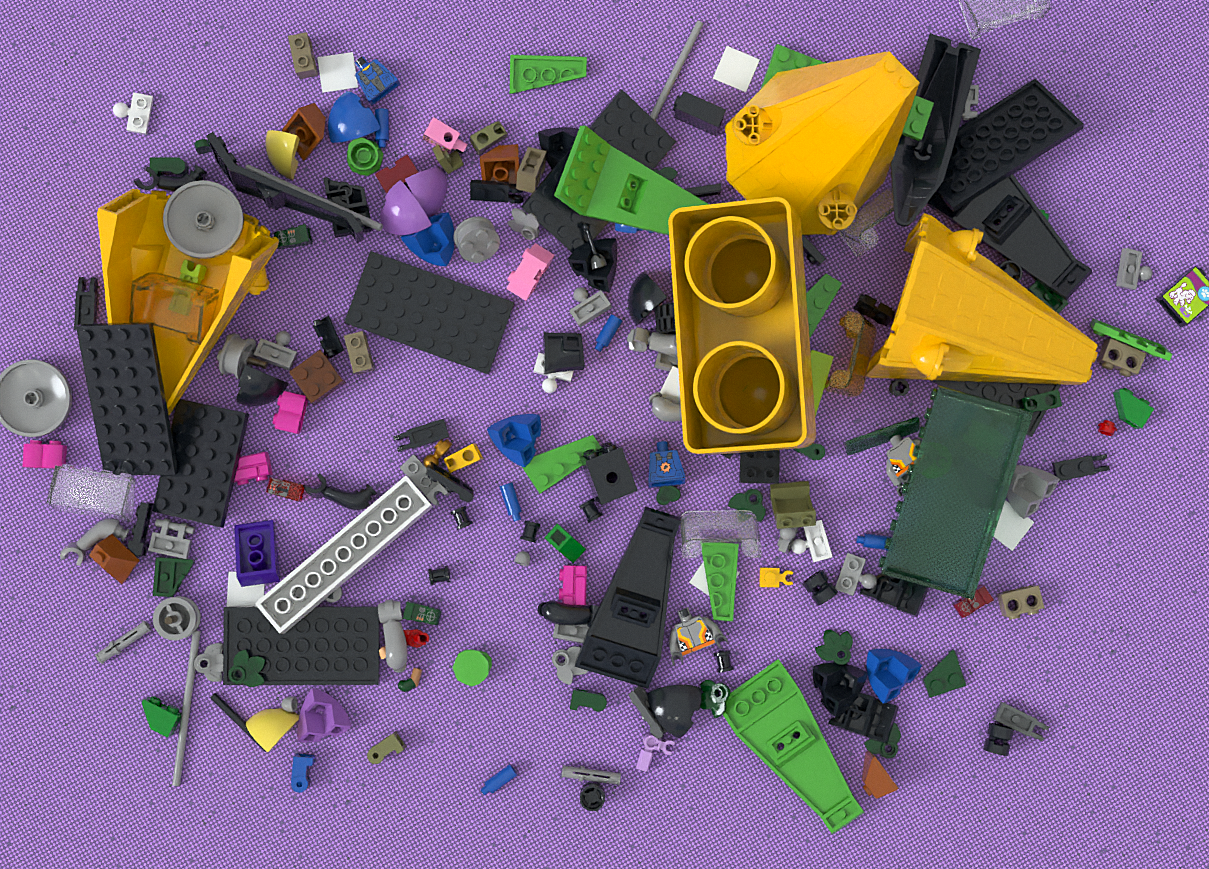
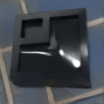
[543,332,585,374]

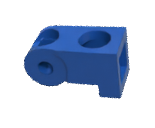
[291,753,316,793]

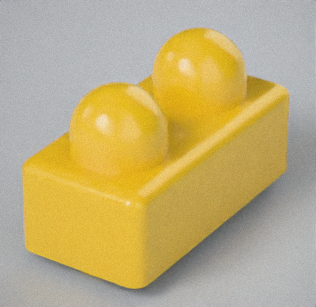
[668,197,816,455]

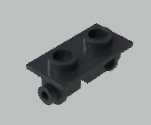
[853,294,895,327]
[313,315,344,358]

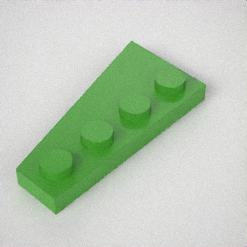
[1090,318,1173,361]

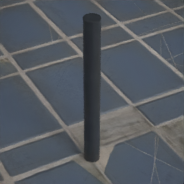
[210,693,266,752]

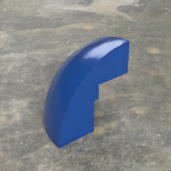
[328,91,381,143]
[400,212,455,266]
[487,414,541,467]
[866,649,922,704]

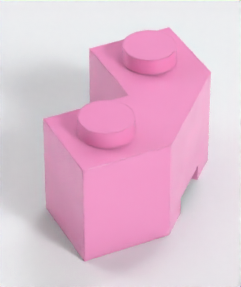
[507,243,555,301]

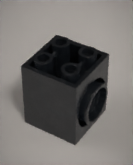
[579,442,638,505]

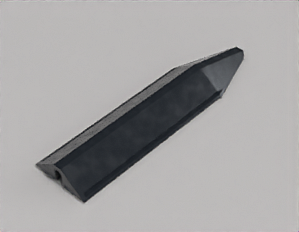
[891,33,981,227]

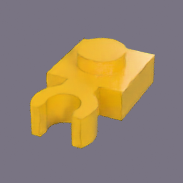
[759,567,793,587]

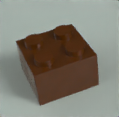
[289,350,346,405]

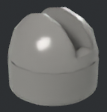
[514,551,531,567]
[281,696,298,712]

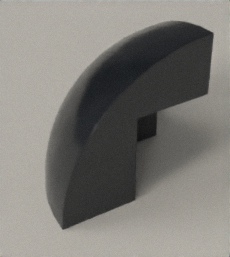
[538,127,579,169]
[568,238,617,292]
[628,272,667,325]
[236,365,289,406]
[813,663,868,718]
[647,685,702,739]

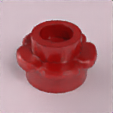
[1098,420,1117,436]

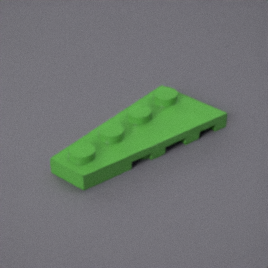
[509,55,587,94]
[806,274,842,339]
[521,435,601,494]
[700,541,739,621]

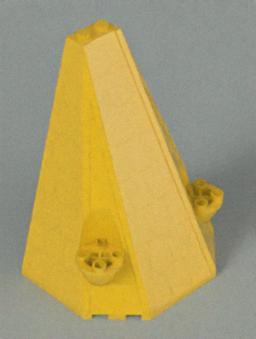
[725,51,920,235]
[97,189,279,415]
[865,213,1098,385]

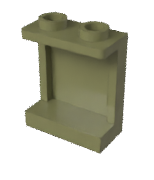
[770,481,816,529]

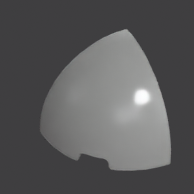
[1004,465,1060,519]

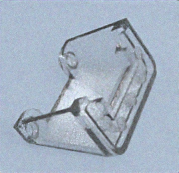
[959,0,1052,40]
[839,186,928,259]
[680,510,761,559]

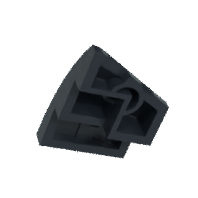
[324,177,373,238]
[860,564,931,617]
[828,693,899,744]

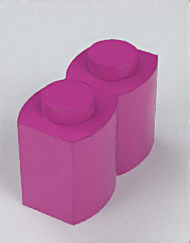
[273,391,308,435]
[22,440,67,469]

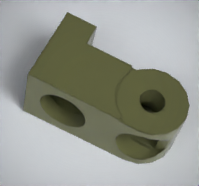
[470,121,508,155]
[367,731,407,764]

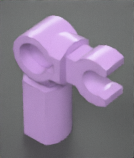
[636,733,675,772]

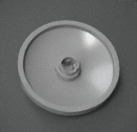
[163,180,244,259]
[0,360,72,437]

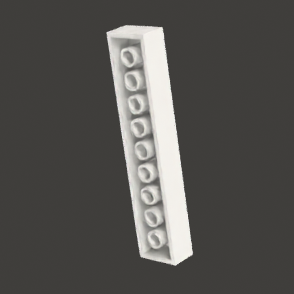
[255,476,433,634]

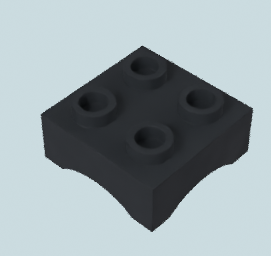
[739,450,780,484]

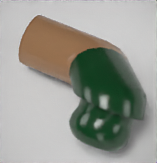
[398,667,423,692]

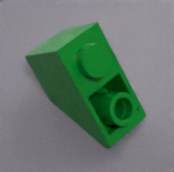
[1113,388,1154,429]
[544,523,586,563]
[142,696,182,738]

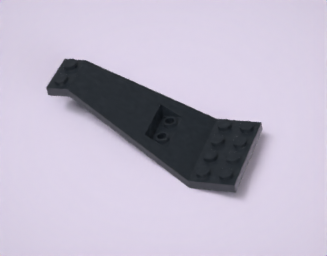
[206,132,365,244]
[926,174,1092,300]
[575,506,681,689]

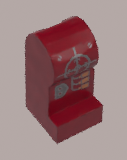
[953,585,994,618]

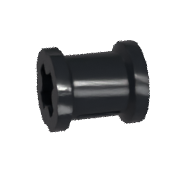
[889,379,909,397]
[579,498,603,523]
[450,506,473,530]
[519,520,541,543]
[428,565,451,586]
[713,650,734,673]

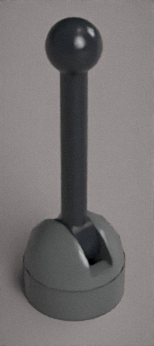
[582,223,607,270]

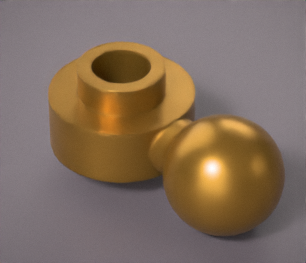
[423,439,453,468]

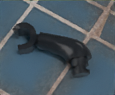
[133,164,207,192]
[304,473,377,511]
[537,600,599,627]

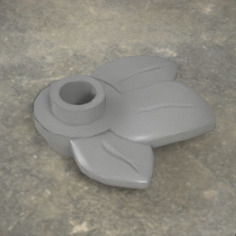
[507,208,540,240]
[194,643,223,682]
[552,646,588,685]

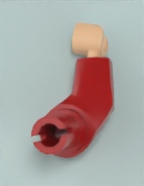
[379,629,429,659]

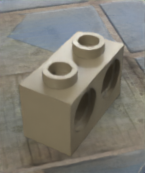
[288,32,318,79]
[516,147,547,193]
[344,331,375,375]
[1096,338,1147,377]
[996,584,1044,620]

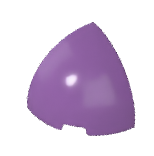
[405,167,447,218]
[380,180,432,235]
[297,688,351,743]

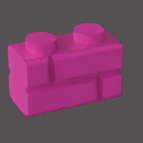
[234,452,273,486]
[559,565,587,605]

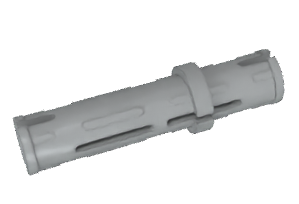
[95,621,152,664]
[561,765,621,785]

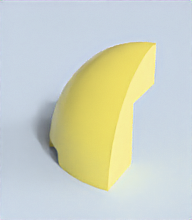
[265,130,300,180]
[246,708,299,752]

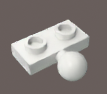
[113,92,154,135]
[534,353,574,393]
[791,520,832,562]

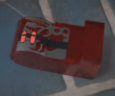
[266,477,305,502]

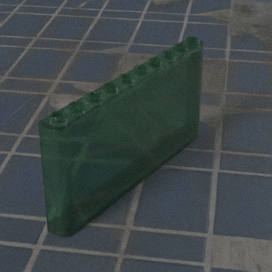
[878,385,1033,600]

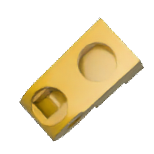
[443,443,483,473]

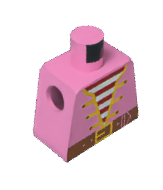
[423,117,468,154]

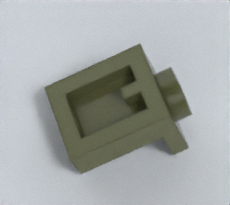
[432,145,464,174]

